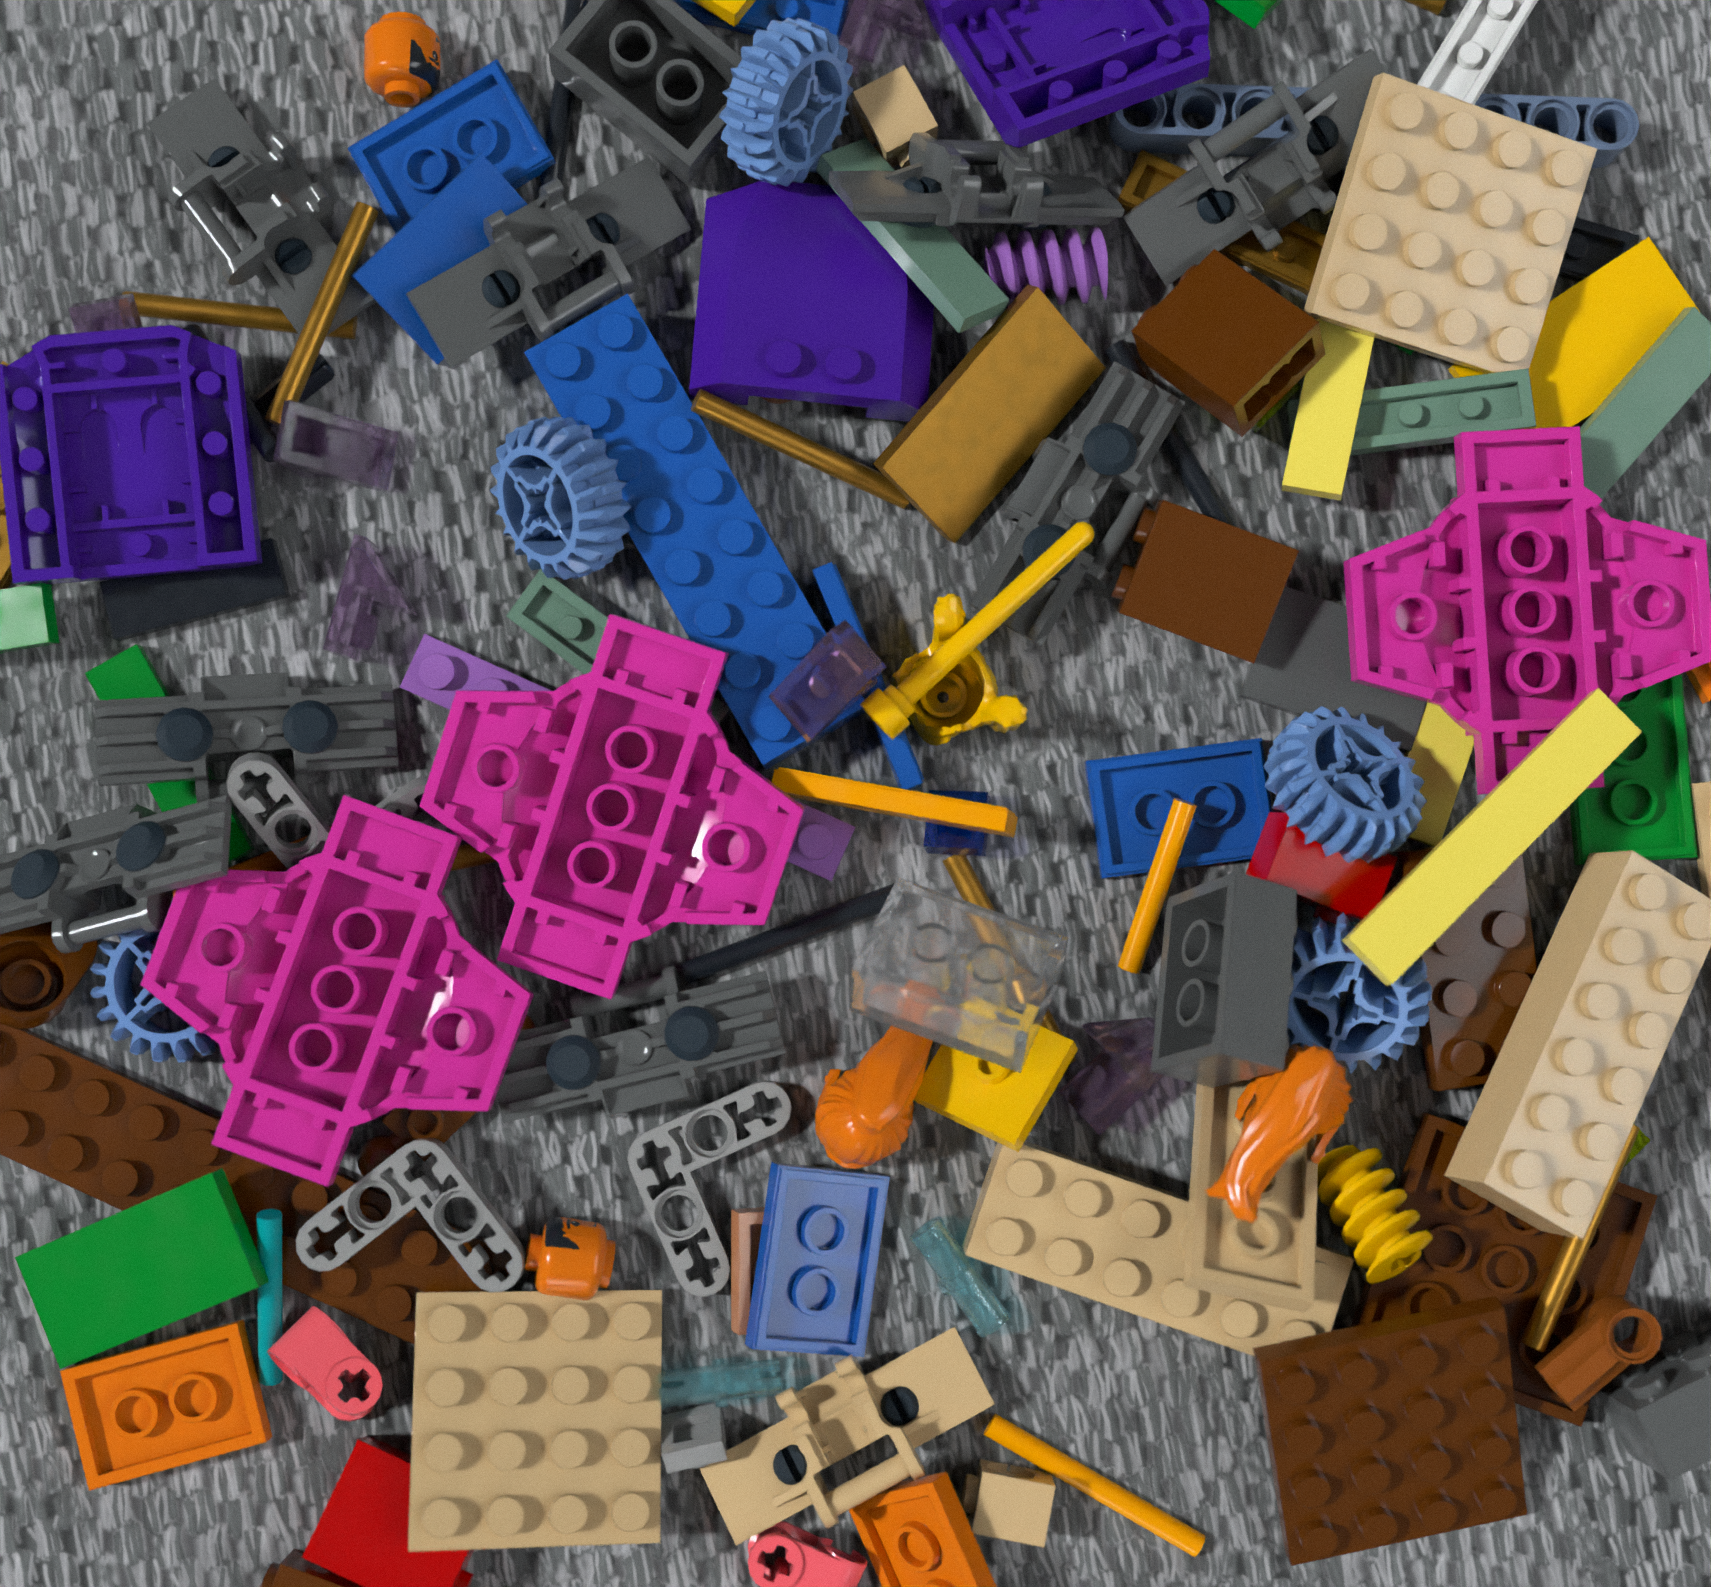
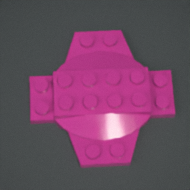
[1343,426,1711,795]
[419,614,805,1000]
[140,795,534,1187]

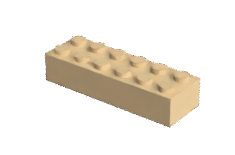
[1444,850,1711,1240]
[962,1141,1354,1356]

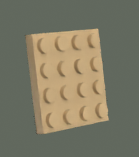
[1304,73,1597,374]
[408,1290,662,1552]

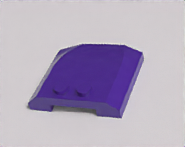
[923,0,1210,148]
[689,181,934,422]
[0,325,262,585]

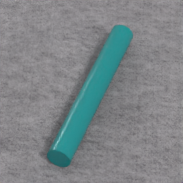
[257,1209,283,1386]

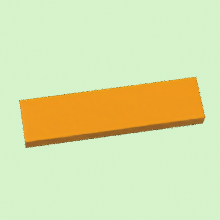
[772,767,1018,838]

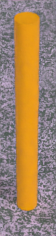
[983,1413,1205,1557]

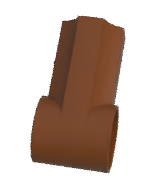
[1534,1295,1662,1412]

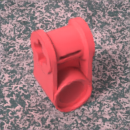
[267,1306,383,1422]
[748,1521,868,1587]

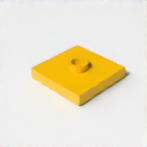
[914,995,1078,1152]

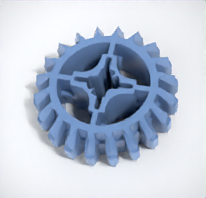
[719,17,853,187]
[490,417,632,580]
[1263,706,1427,863]
[89,902,216,1062]
[1287,912,1432,1074]

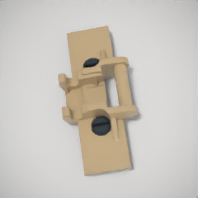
[699,1327,995,1546]

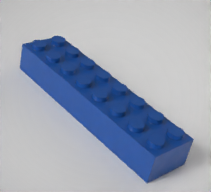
[524,293,865,770]

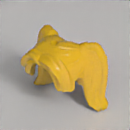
[890,593,1028,746]

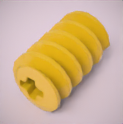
[1317,1145,1433,1284]

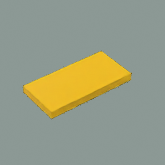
[1448,237,1699,428]

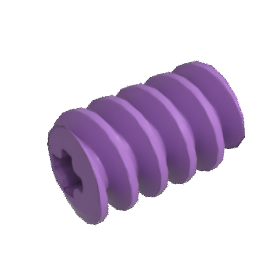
[984,227,1108,305]

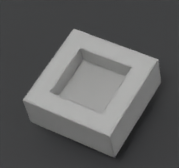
[661,1402,727,1474]

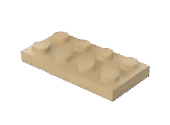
[1183,1078,1318,1313]

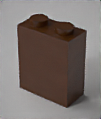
[1131,249,1325,437]
[1111,500,1299,663]

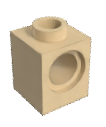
[853,65,938,168]
[960,1459,1056,1547]

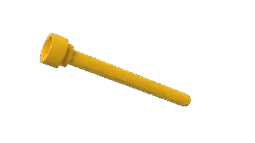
[860,522,1094,740]

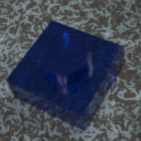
[924,790,991,856]

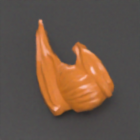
[815,981,947,1169]
[1205,1044,1353,1223]

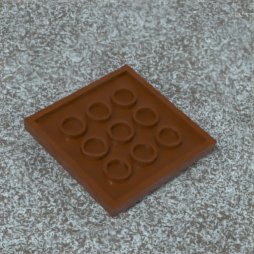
[1351,1112,1658,1427]
[1253,1296,1527,1566]

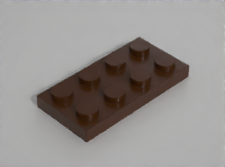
[1398,846,1537,1091]

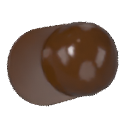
[0,921,98,1029]

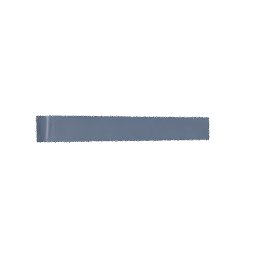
[1108,83,1639,168]

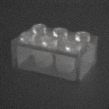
[849,877,1069,1073]

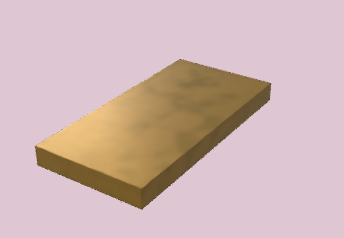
[873,284,1106,544]

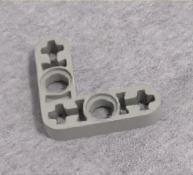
[227,752,447,870]
[627,1080,792,1297]
[296,1138,527,1293]

